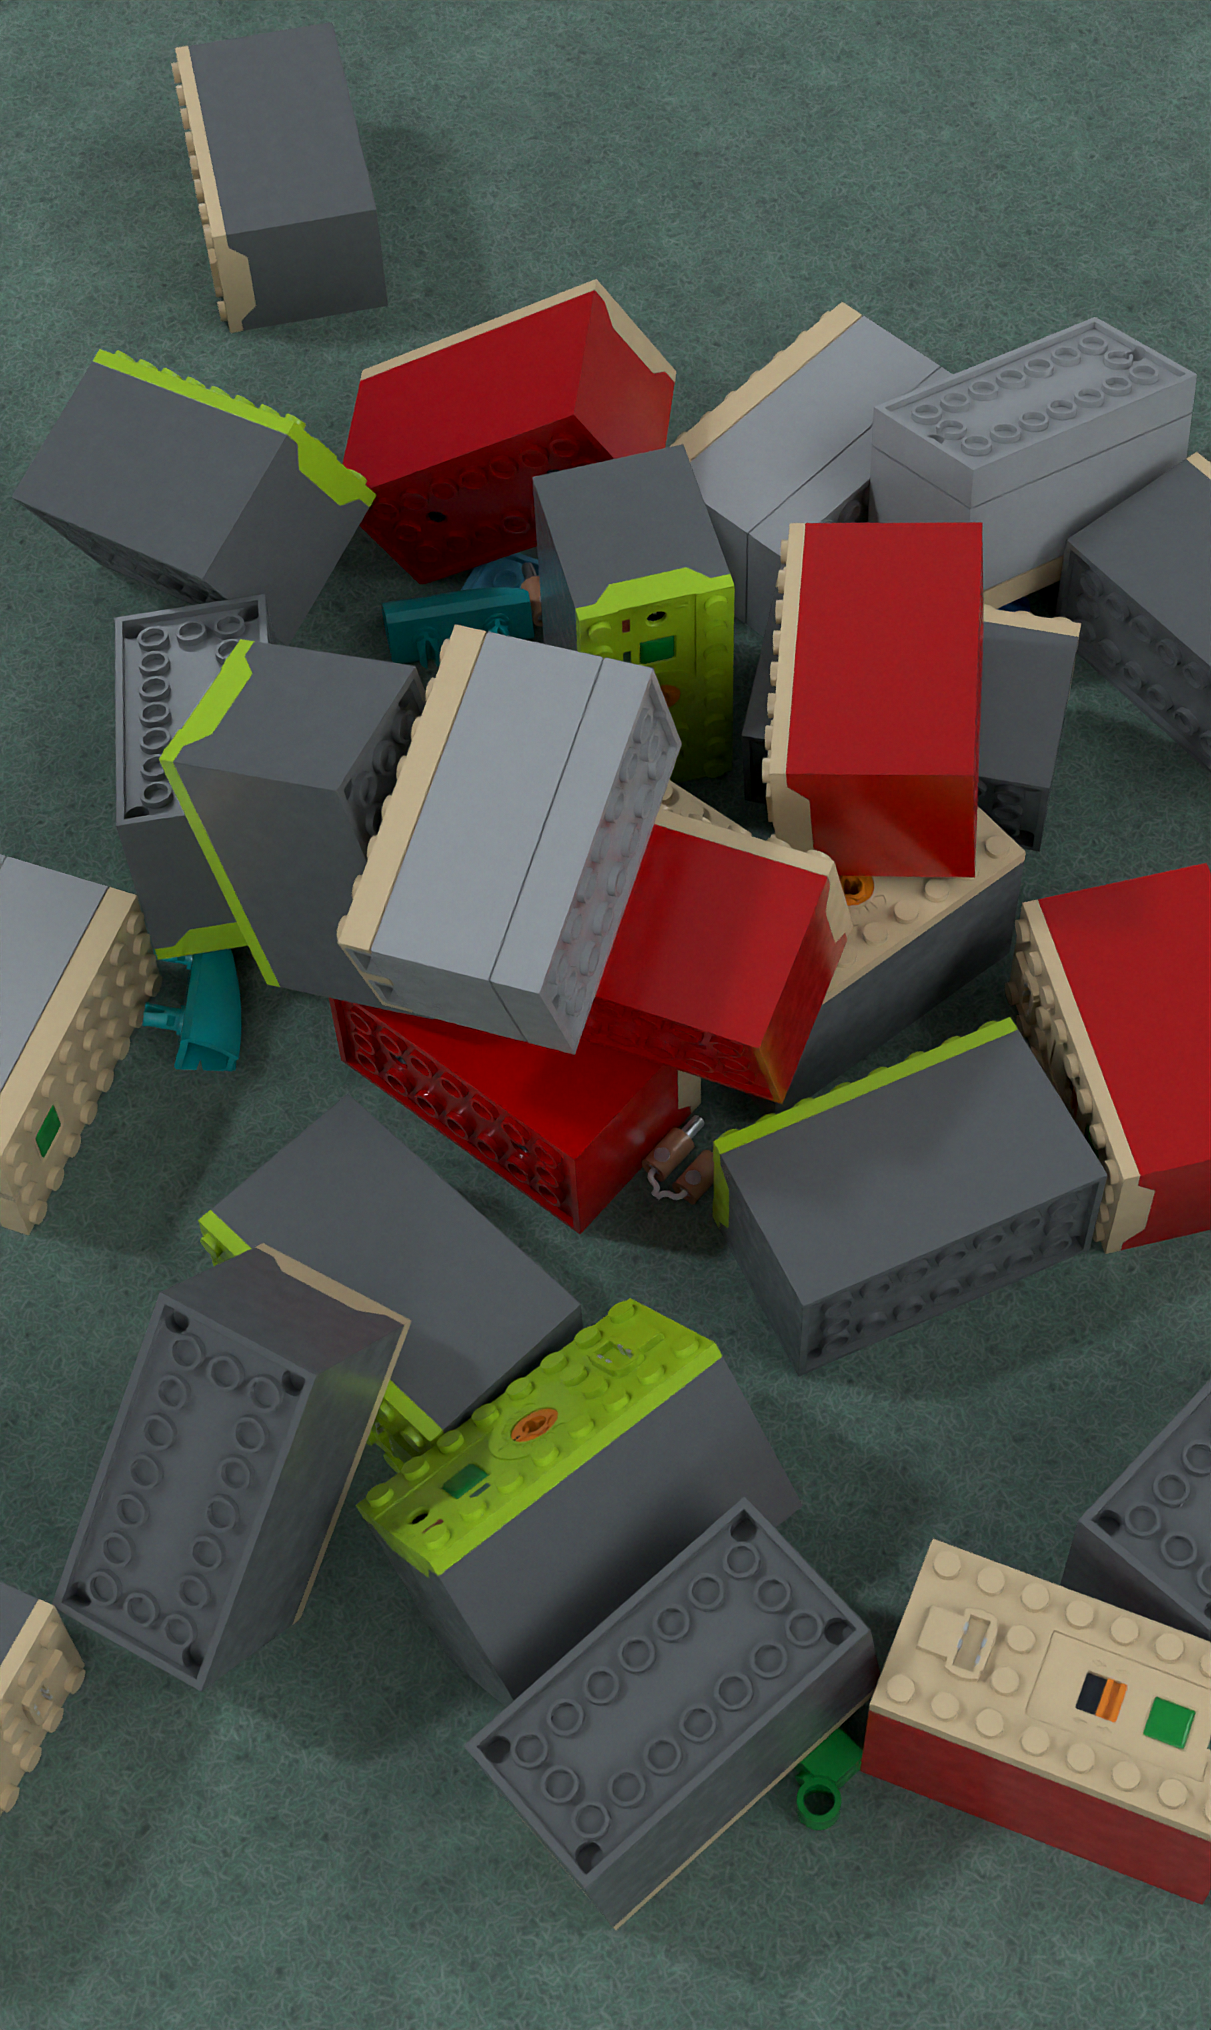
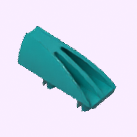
[381,587,534,669]
[141,948,241,1072]

